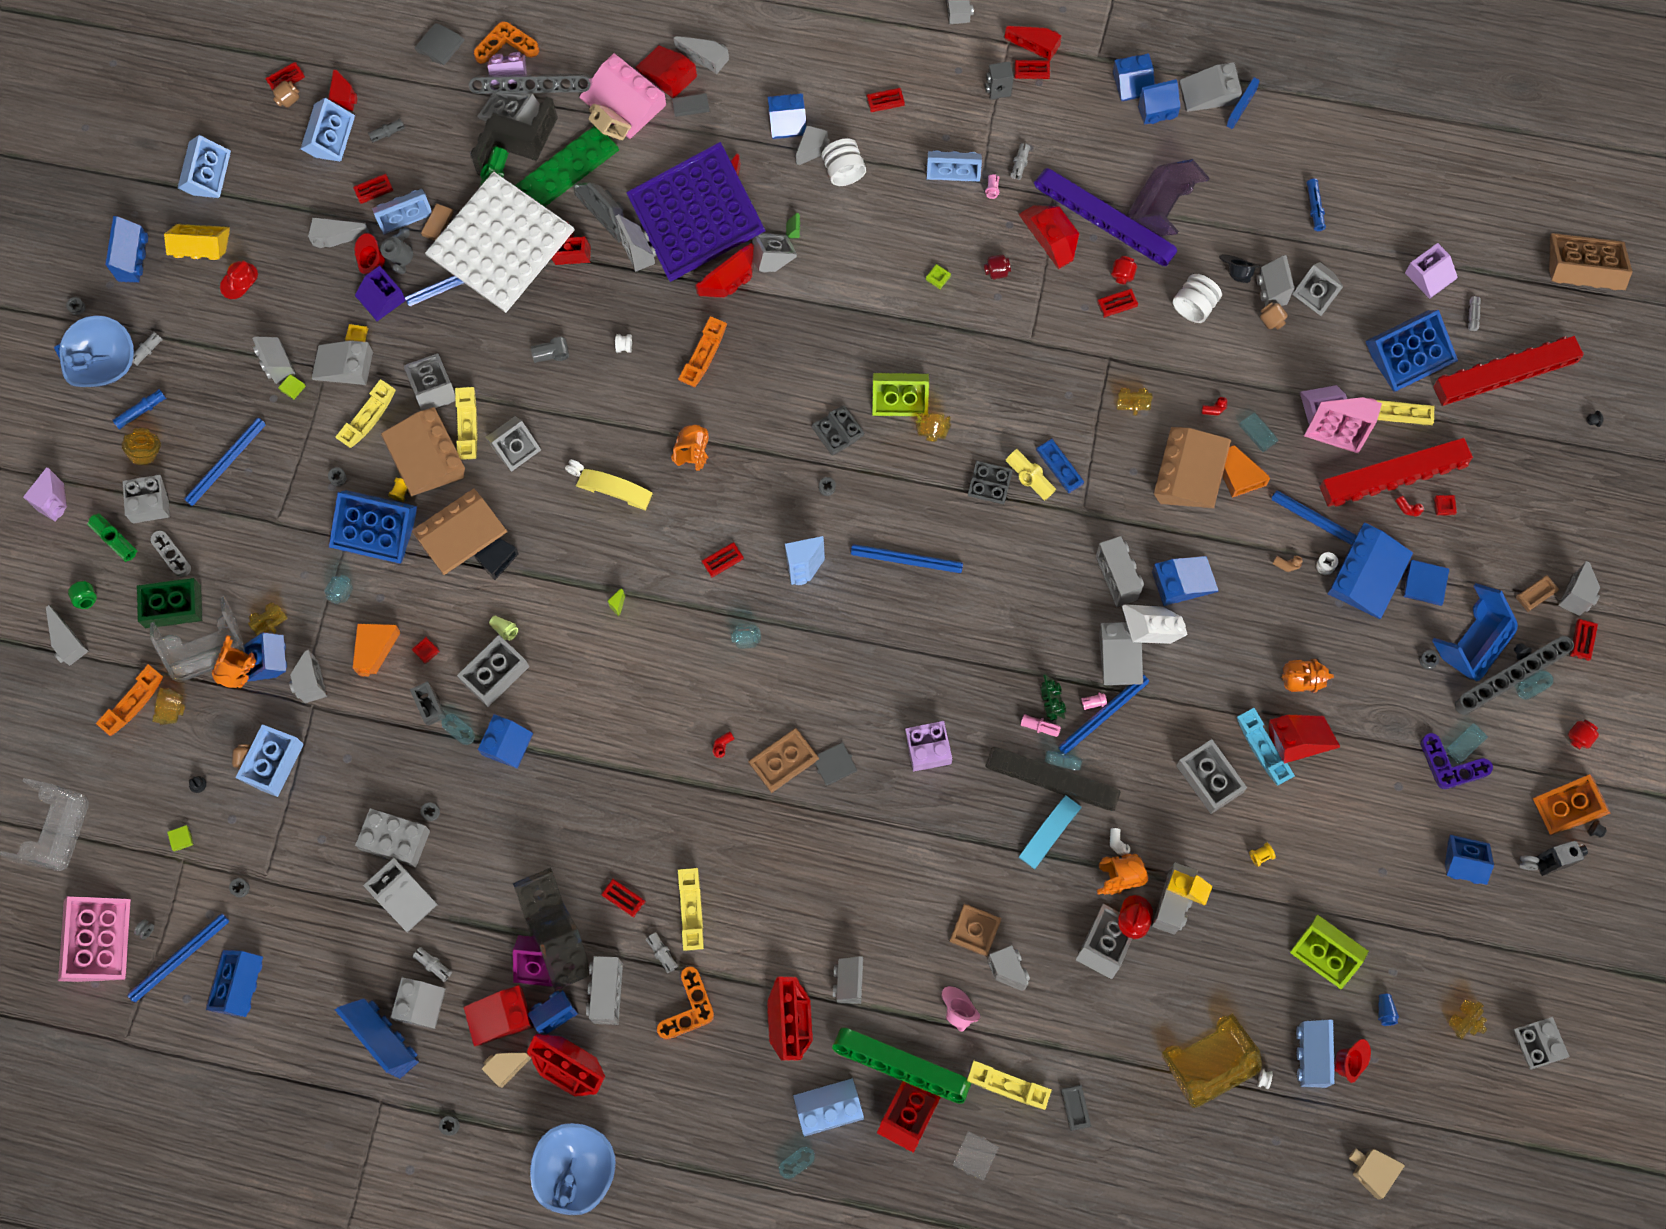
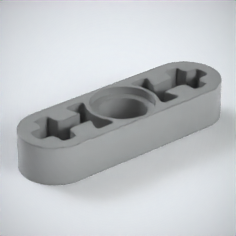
[151,531,191,577]

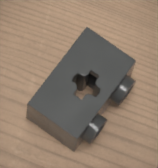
[985,61,1013,100]

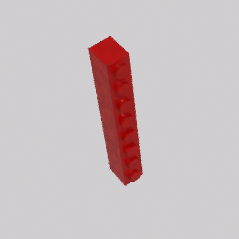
[1433,336,1584,406]
[1320,438,1473,507]

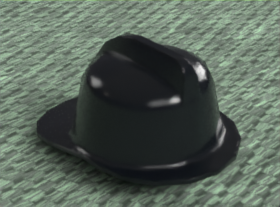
[1219,255,1260,283]

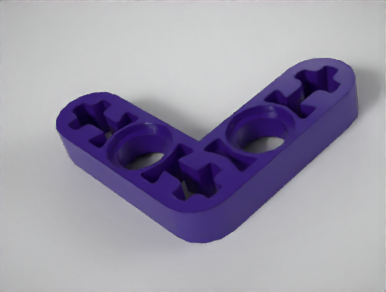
[1421,733,1493,789]

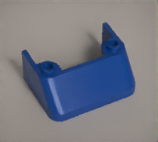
[1432,583,1518,681]

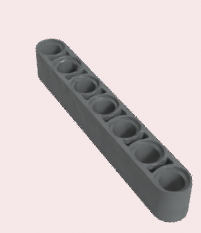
[469,74,592,94]
[1455,636,1574,715]

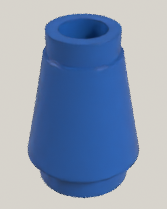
[1378,994,1399,1026]

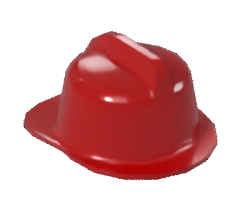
[354,233,385,274]
[220,261,258,299]
[1118,895,1153,939]
[1334,1039,1371,1083]

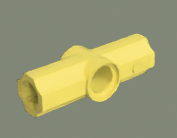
[1006,449,1056,501]

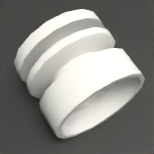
[822,139,866,186]
[1172,274,1222,323]

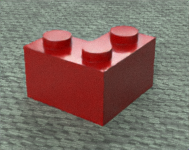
[551,221,591,265]

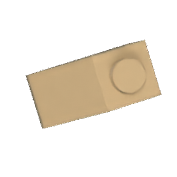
[482,1053,531,1088]

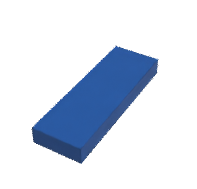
[1227,77,1260,129]
[1036,439,1084,494]

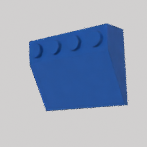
[1365,310,1458,392]
[329,490,417,564]
[1328,522,1413,619]
[335,999,419,1079]

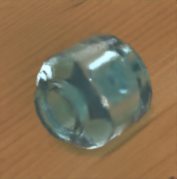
[324,575,353,604]
[731,623,761,649]

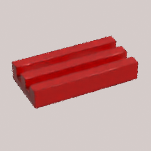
[1015,60,1050,79]
[265,62,305,91]
[867,88,905,113]
[353,174,393,204]
[1097,288,1138,318]
[701,542,744,578]
[1570,619,1598,661]
[601,879,646,918]

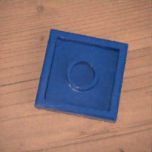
[1403,560,1449,606]

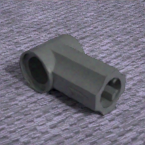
[531,337,569,363]

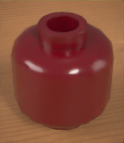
[984,254,1011,280]

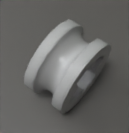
[1519,856,1539,870]

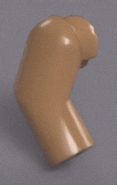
[1273,556,1303,572]

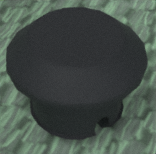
[1587,410,1604,427]
[1514,643,1532,660]
[189,776,207,793]
[1588,820,1607,838]

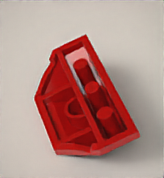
[1019,205,1079,269]
[696,243,754,298]
[767,977,813,1061]
[527,1034,606,1097]

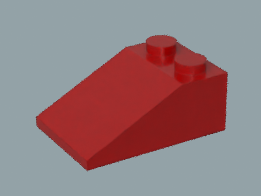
[635,45,697,98]
[1269,715,1340,764]
[464,985,534,1047]
[877,1081,941,1153]

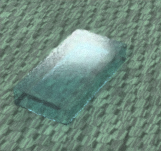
[1239,412,1278,452]
[1445,723,1488,764]

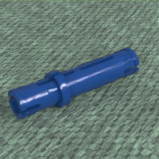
[1307,179,1326,231]
[112,389,167,430]

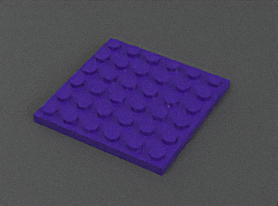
[626,142,766,282]

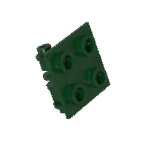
[1040,675,1066,721]

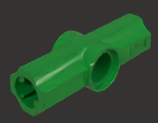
[479,147,509,188]
[87,513,138,562]

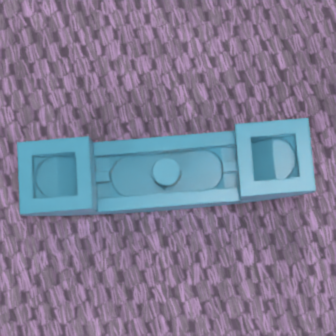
[1237,708,1295,786]
[1019,795,1082,869]

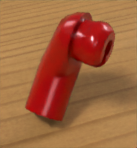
[1201,397,1228,416]
[1395,496,1424,517]
[713,731,734,758]

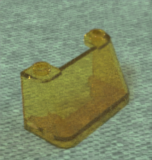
[1161,1013,1262,1108]

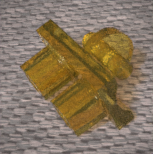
[1117,388,1153,416]
[248,602,288,636]
[1449,999,1487,1040]

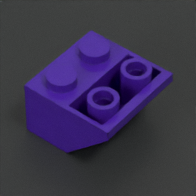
[355,266,406,321]

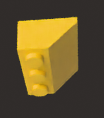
[164,224,230,260]

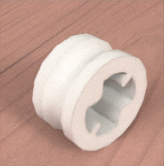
[565,459,584,476]
[1257,1068,1273,1089]

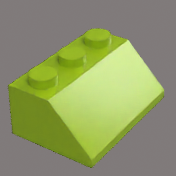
[873,373,929,416]
[1290,914,1369,989]

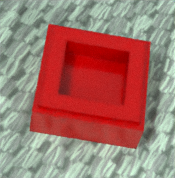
[1434,495,1457,515]
[411,637,440,664]

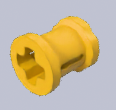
[388,478,407,502]
[1249,842,1276,867]

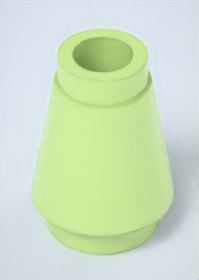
[489,616,518,641]

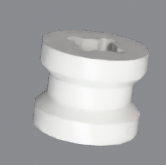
[615,334,632,353]
[1316,552,1338,575]

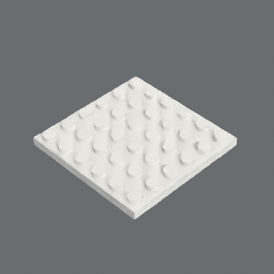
[425,171,574,313]

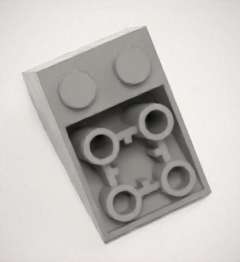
[363,858,437,932]

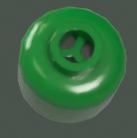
[68,581,97,609]

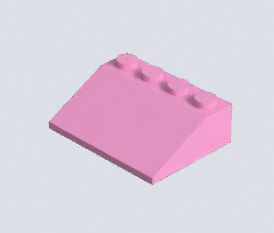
[580,53,666,139]
[1304,397,1382,453]
[58,897,130,982]

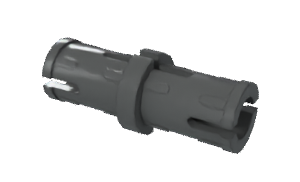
[368,118,405,143]

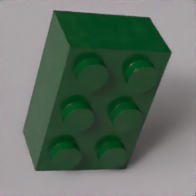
[137,578,203,629]

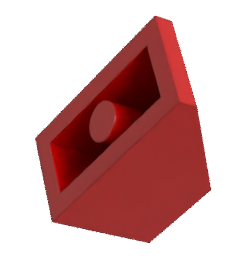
[328,70,357,111]

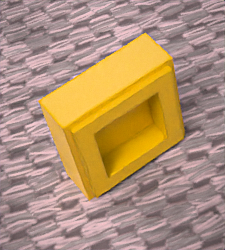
[345,324,368,342]

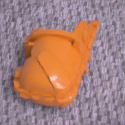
[671,425,709,471]
[212,635,256,688]
[1281,659,1334,693]
[1097,853,1148,895]

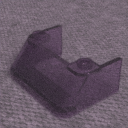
[1127,159,1210,237]

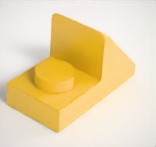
[1166,870,1212,906]

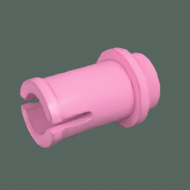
[985,174,999,199]
[1081,692,1107,710]

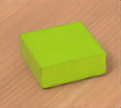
[926,264,951,289]
[279,374,305,400]
[167,825,193,852]

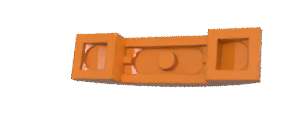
[678,316,727,387]
[96,664,163,736]

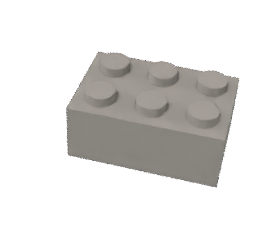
[1095,536,1144,607]
[457,635,529,707]
[1176,739,1247,814]
[355,808,430,868]
[1151,863,1198,935]
[586,956,623,1025]

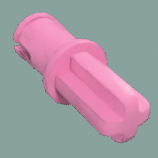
[1021,714,1061,737]

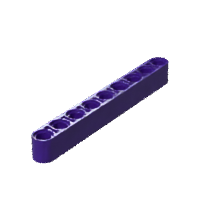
[1034,168,1177,266]

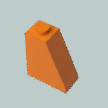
[1222,445,1270,498]
[353,624,400,676]

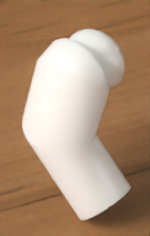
[1110,828,1130,856]

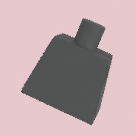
[410,681,446,726]

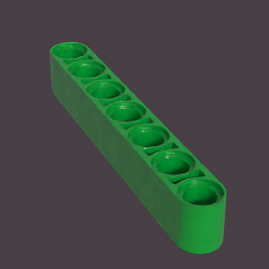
[832,1028,971,1104]

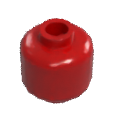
[1111,256,1137,285]
[1568,719,1599,750]

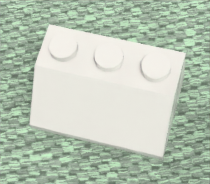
[1122,605,1188,644]

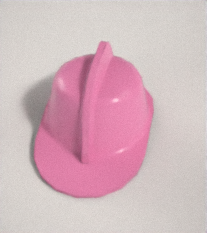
[942,986,980,1032]

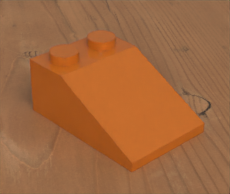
[1533,774,1611,835]

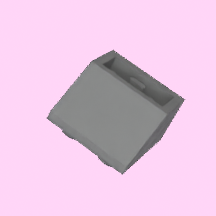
[252,337,296,384]
[123,475,170,523]
[987,946,1030,991]
[1513,1017,1569,1070]

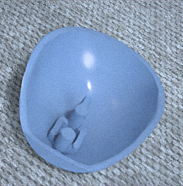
[60,316,134,387]
[530,1123,615,1215]

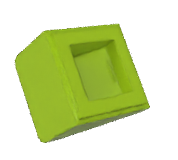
[607,589,625,616]

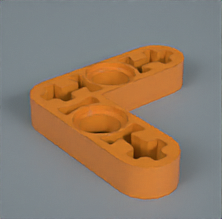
[474,22,539,64]
[657,967,714,1040]

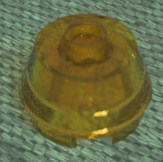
[915,413,952,442]
[122,428,161,465]
[152,687,185,725]

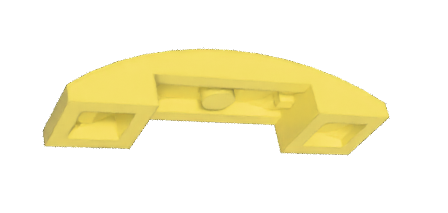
[335,379,396,448]
[455,387,477,460]
[576,469,653,510]
[678,868,704,951]
[967,1061,1051,1110]

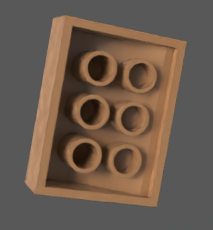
[1549,233,1633,290]
[381,407,465,496]
[1154,427,1231,508]
[412,489,507,575]

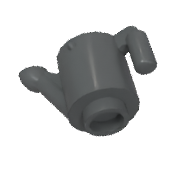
[381,228,413,274]

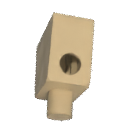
[589,104,632,141]
[1349,1149,1405,1200]

